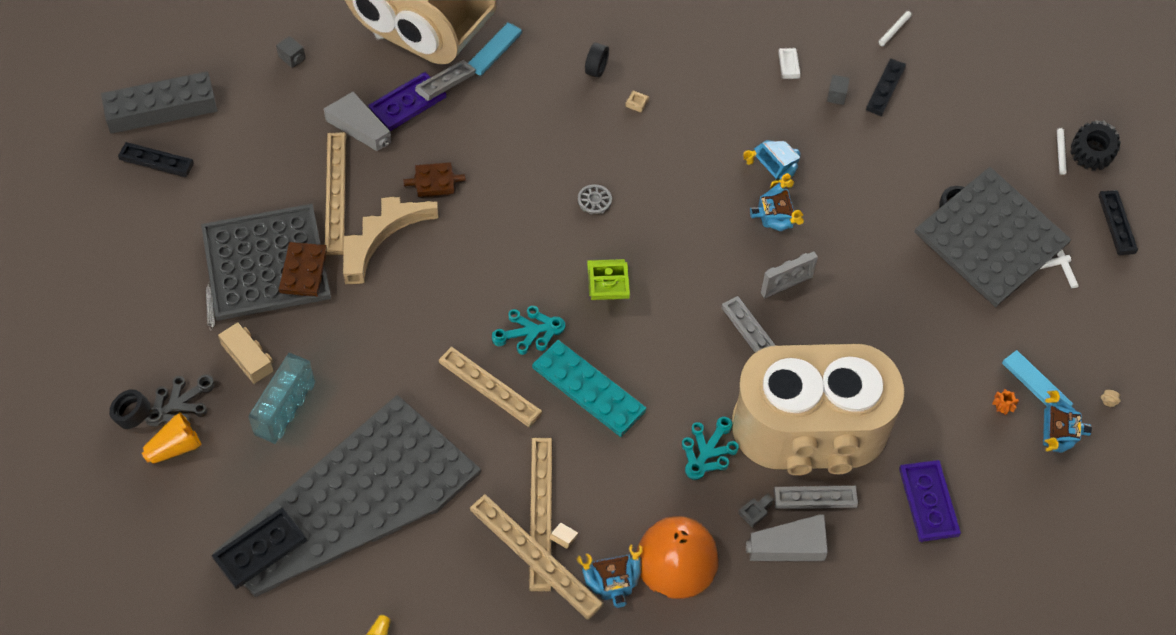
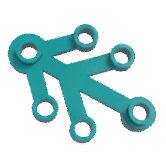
[492,306,565,355]
[681,417,739,480]

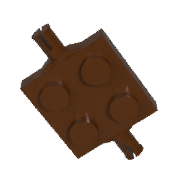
[403,162,466,197]

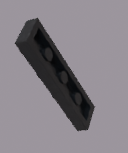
[866,58,906,117]
[118,142,194,177]
[1098,190,1138,255]

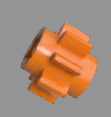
[992,389,1019,415]

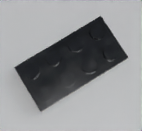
[211,507,307,589]

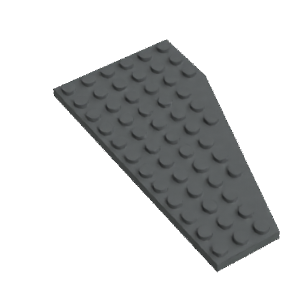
[213,395,481,597]

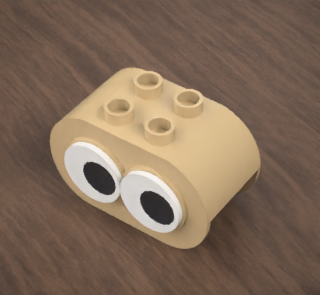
[345,0,497,64]
[732,344,904,475]

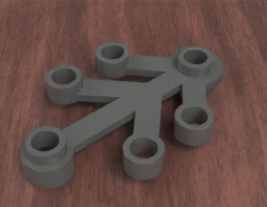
[145,375,215,427]

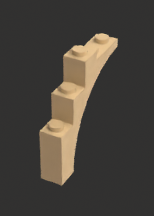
[343,197,438,284]

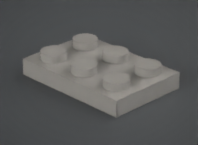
[761,251,818,299]

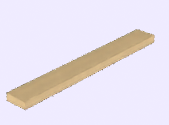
[325,132,346,255]
[530,438,552,591]
[470,494,603,620]

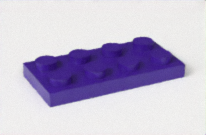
[368,72,446,131]
[899,460,961,542]

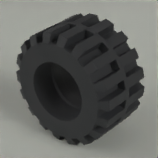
[1071,121,1121,171]

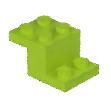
[587,259,630,300]

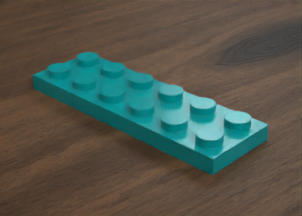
[532,340,647,437]

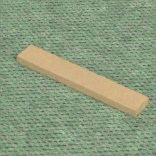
[439,346,542,428]

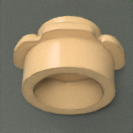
[1101,390,1121,407]

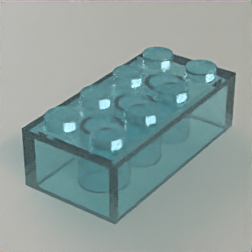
[248,353,315,444]

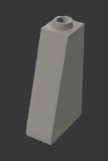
[324,92,391,151]
[746,515,827,561]

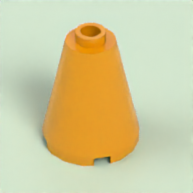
[142,412,202,464]

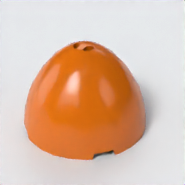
[636,516,718,599]

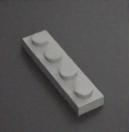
[415,60,476,101]
[721,296,776,353]
[774,486,858,509]

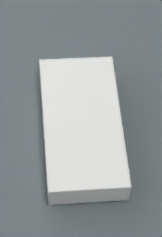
[778,48,800,79]

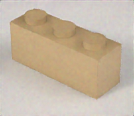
[218,322,273,384]

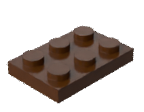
[279,242,327,297]

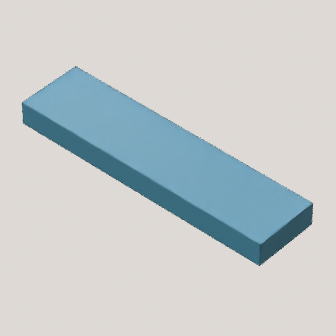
[468,22,522,76]
[1002,350,1073,406]

